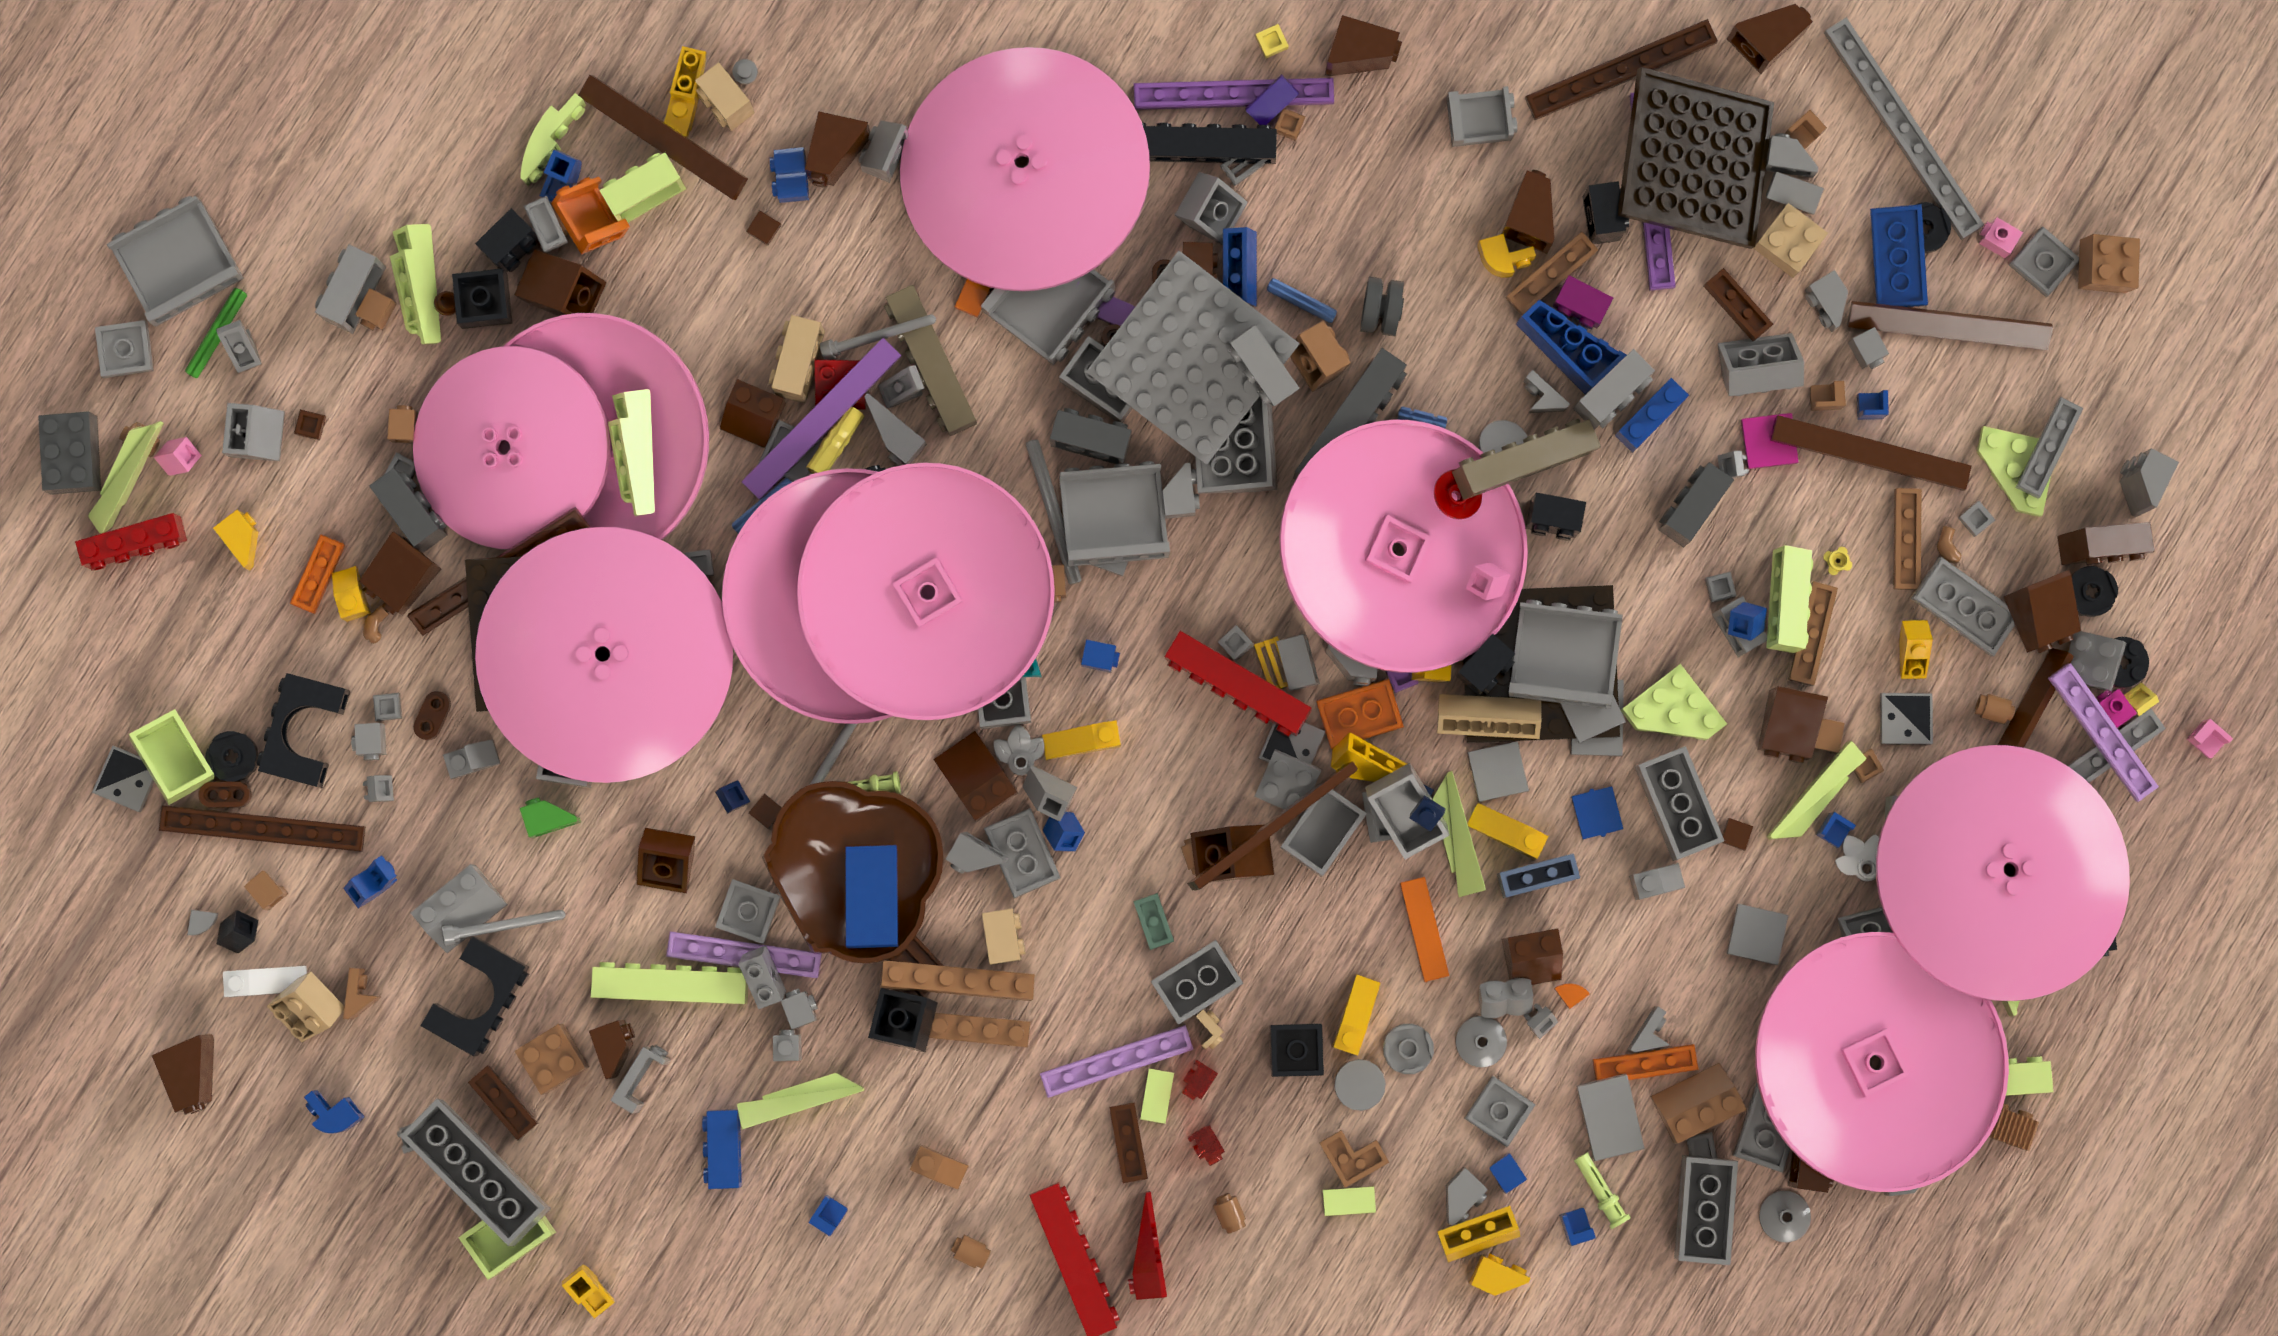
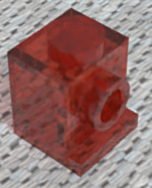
[1181,1059,1218,1100]
[1187,1125,1225,1166]

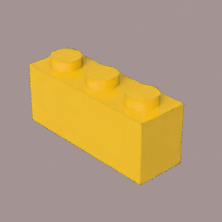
[1437,1206,1521,1263]

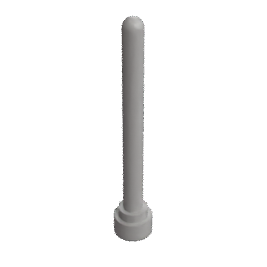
[820,314,936,360]
[809,724,857,785]
[441,910,566,946]

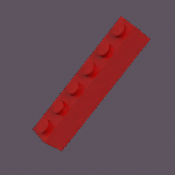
[1164,631,1312,737]
[1029,1182,1120,1336]

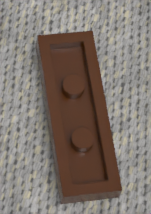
[1703,268,1773,342]
[468,1065,539,1141]
[1109,1102,1148,1183]

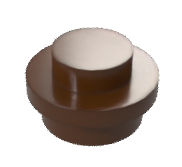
[434,291,456,316]

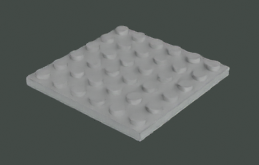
[1086,250,1300,465]

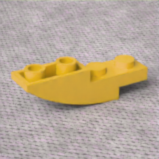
[664,46,707,138]

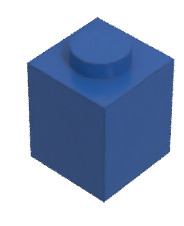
[1081,640,1120,673]

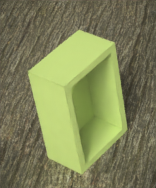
[599,153,686,223]
[129,709,214,805]
[458,1216,557,1280]

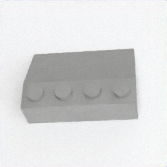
[1195,396,1278,494]

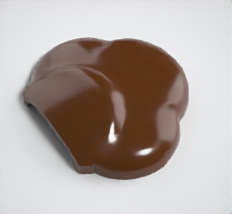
[762,781,944,963]

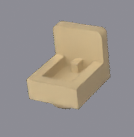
[1195,1010,1224,1049]

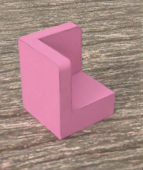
[154,437,202,476]
[1466,562,1510,600]
[2187,719,2233,759]

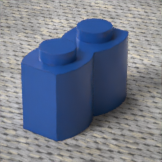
[769,147,809,203]

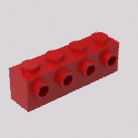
[75,513,187,571]

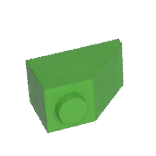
[520,798,581,838]

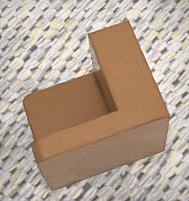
[1785,110,1827,149]
[1810,381,1846,411]
[1815,719,1845,754]
[244,871,289,910]

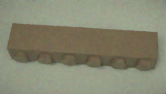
[884,285,977,436]
[1452,419,1601,500]

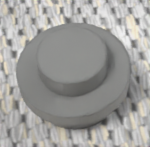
[732,59,758,85]

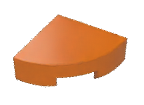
[1554,984,1590,1009]

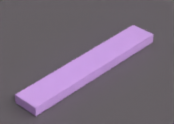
[2048,663,2159,802]
[666,932,822,978]
[1040,1025,1194,1098]

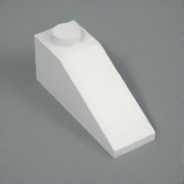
[223,966,307,997]

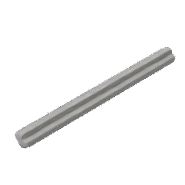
[1026,439,1082,584]

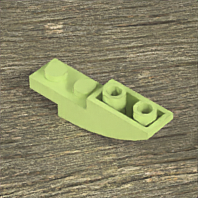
[520,93,586,186]

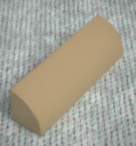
[1437,694,1541,739]

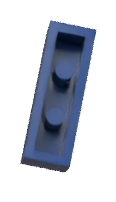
[1223,227,1257,307]
[1615,378,1689,453]
[702,1110,742,1189]

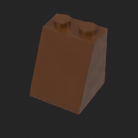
[1727,3,1813,74]
[1325,15,1402,76]
[805,111,870,188]
[1501,170,1554,254]
[514,249,607,316]
[359,531,441,616]
[2004,570,2081,654]
[1758,686,1828,763]
[1190,824,1274,883]
[1501,928,1563,985]
[152,1034,214,1115]

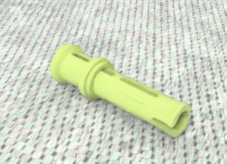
[848,771,901,794]
[1574,1152,1631,1229]

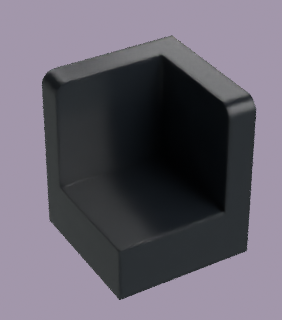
[216,910,259,953]

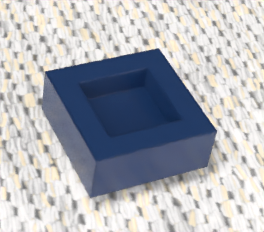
[715,780,750,814]
[1409,795,1446,832]

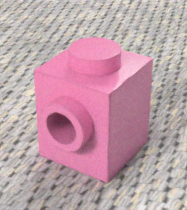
[1979,217,2023,259]

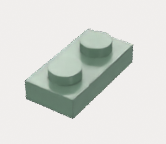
[1133,893,1174,950]

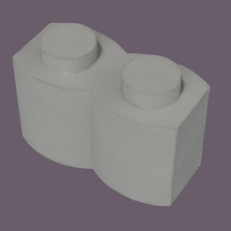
[1479,978,1533,1018]

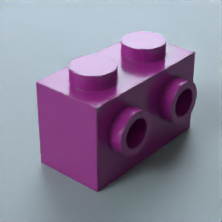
[1553,275,1614,329]

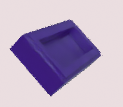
[1245,74,1299,125]

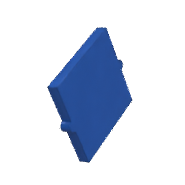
[1571,786,1623,840]

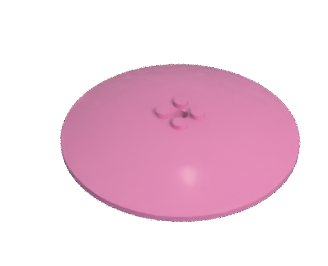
[900,47,1150,291]
[499,313,709,540]
[1279,420,1528,673]
[797,463,1055,720]
[722,468,935,724]
[475,527,733,783]
[1876,745,2130,1001]
[1755,932,2009,1192]

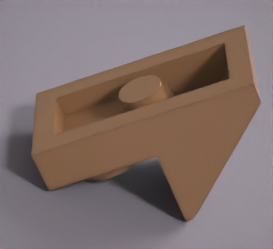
[343,968,381,1020]

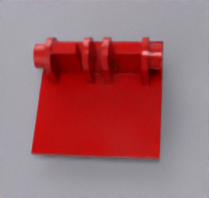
[815,359,866,410]

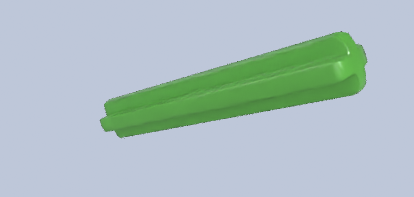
[185,288,247,378]

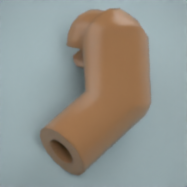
[1937,526,1961,564]
[363,605,389,643]

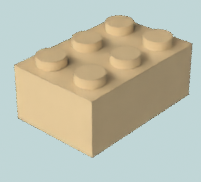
[769,315,825,403]

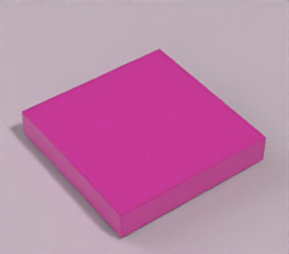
[1741,413,1799,469]

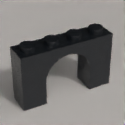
[257,673,350,788]
[420,936,530,1056]

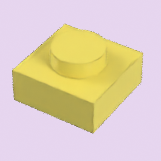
[1255,24,1289,59]
[2124,683,2159,716]

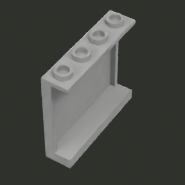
[106,196,244,327]
[981,269,1116,366]
[1059,461,1170,567]
[1509,600,1623,709]

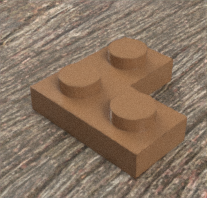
[1319,1130,1389,1188]

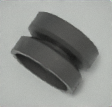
[1360,276,1404,337]

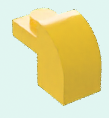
[1477,234,1536,278]
[562,1264,615,1319]

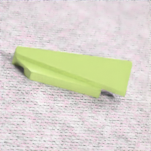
[390,224,441,344]
[608,389,655,516]
[88,421,164,534]
[1767,741,1867,839]
[1432,771,1486,897]
[737,1073,864,1129]

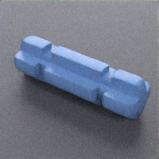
[1398,407,1447,429]

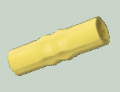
[806,407,865,474]

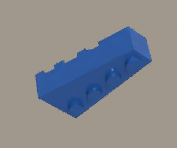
[1516,300,1627,395]

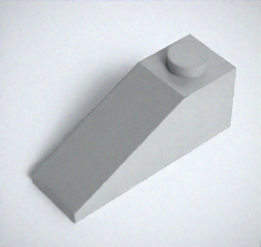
[864,393,927,466]

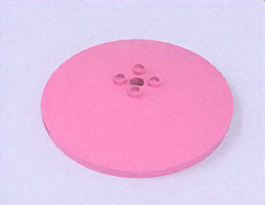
[413,346,610,549]

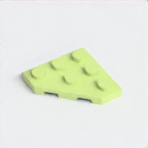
[1977,426,2051,517]
[1620,664,1727,741]

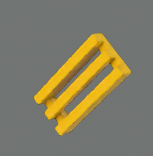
[1254,636,1288,689]

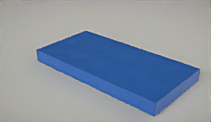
[1870,204,1928,307]
[846,845,898,948]

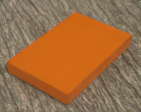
[1316,679,1404,750]

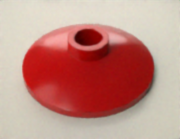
[1434,469,1482,520]

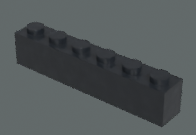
[1142,122,1277,164]

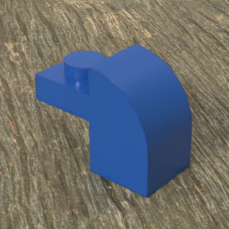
[539,150,582,202]
[343,855,397,909]
[304,1090,365,1133]

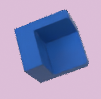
[1857,390,1889,420]
[1728,602,1767,641]
[1043,812,1085,852]
[1816,812,1856,848]
[1489,1153,1527,1194]
[808,1195,848,1236]
[1559,1208,1596,1246]

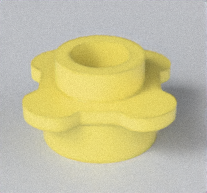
[1823,547,1852,575]

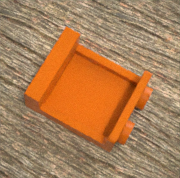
[551,177,630,254]

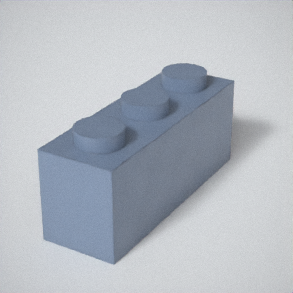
[1497,854,1580,898]

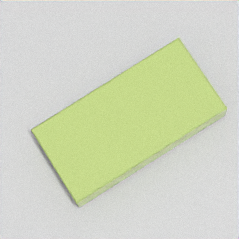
[1140,1068,1174,1124]
[1323,1186,1376,1216]

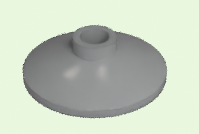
[1456,1016,1507,1067]
[1759,1191,1811,1242]

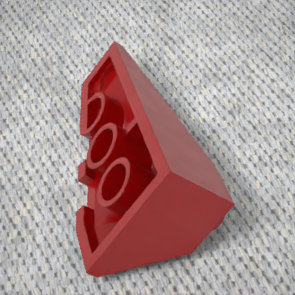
[1128,1191,1167,1300]

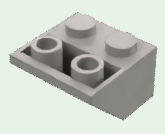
[222,403,285,461]

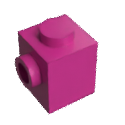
[2096,689,2137,728]

